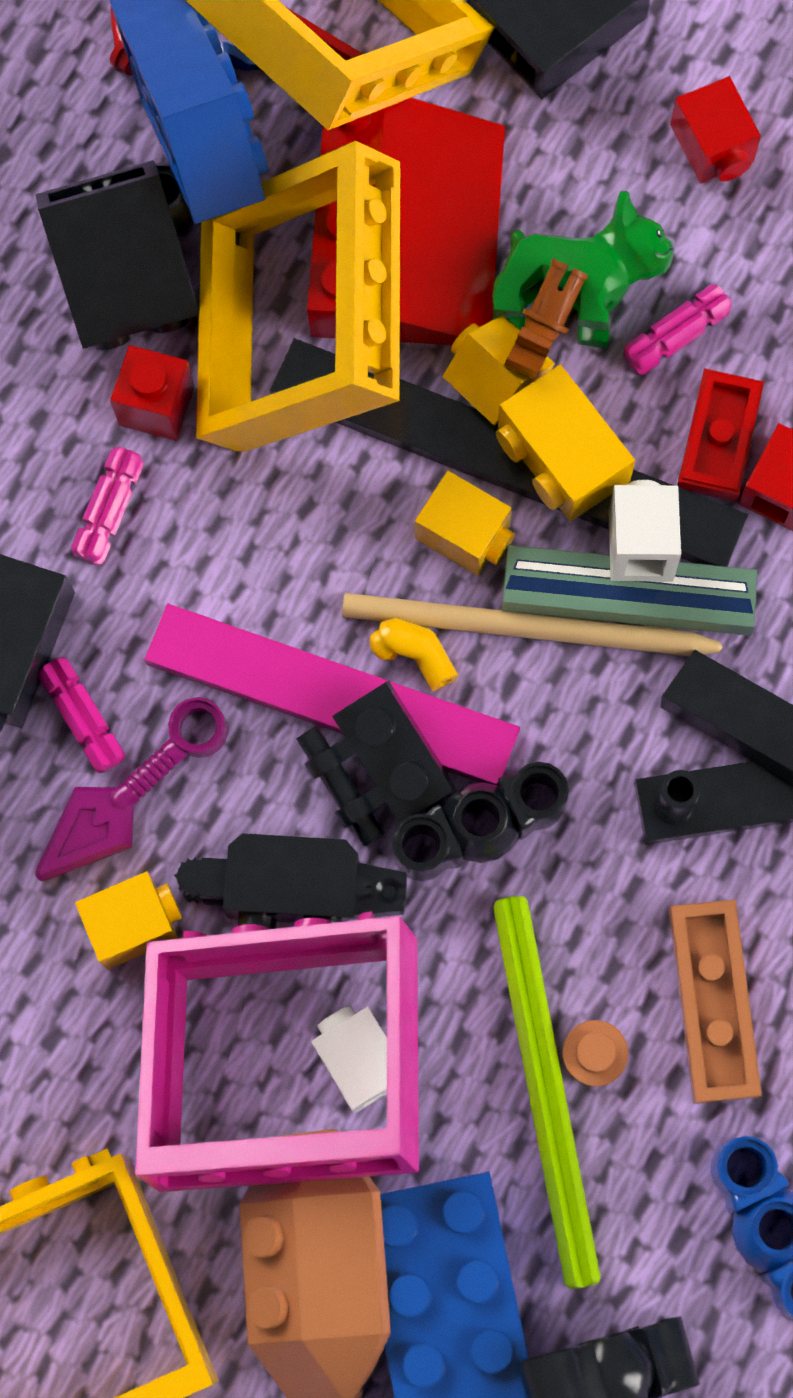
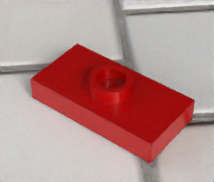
[677,368,764,502]

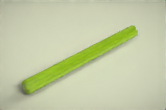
[493,896,601,1289]

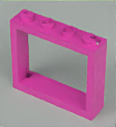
[135,911,419,1192]

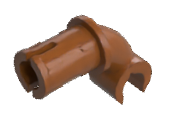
[504,258,589,380]

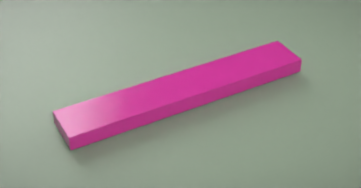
[144,603,520,785]

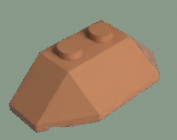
[239,1129,391,1398]

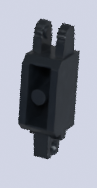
[174,833,407,929]

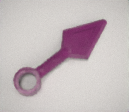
[35,697,228,881]

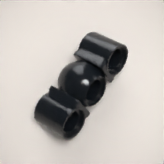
[392,762,569,881]
[517,1316,700,1398]

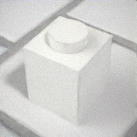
[608,480,681,582]
[311,1005,387,1114]

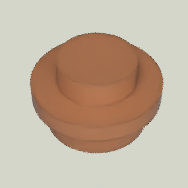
[562,1020,628,1087]

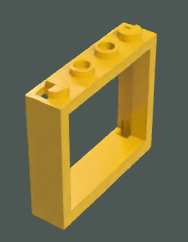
[185,0,495,130]
[196,141,400,451]
[0,1148,219,1398]

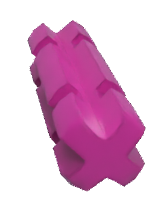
[623,284,732,375]
[71,447,143,565]
[38,657,125,773]

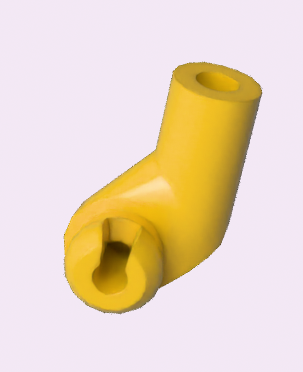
[369,617,459,691]

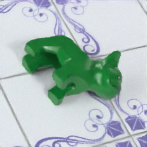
[492,191,675,349]

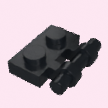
[296,681,456,847]

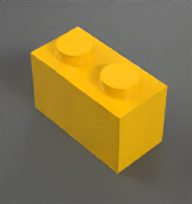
[496,364,635,522]

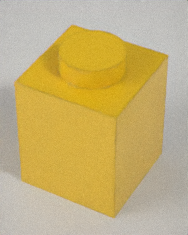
[442,315,555,425]
[414,470,515,576]
[75,871,183,970]

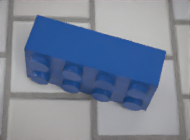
[109,0,269,224]
[380,1171,528,1398]

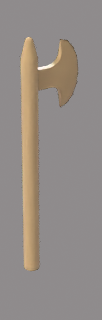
[342,593,722,657]

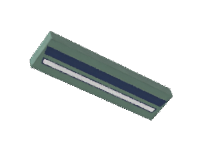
[501,545,757,636]

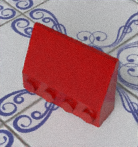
[307,97,505,345]

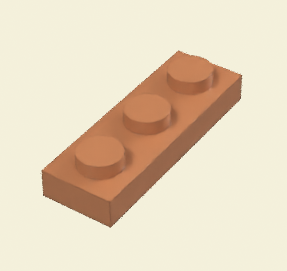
[669,899,762,1104]

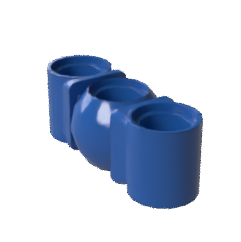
[710,1136,793,1321]

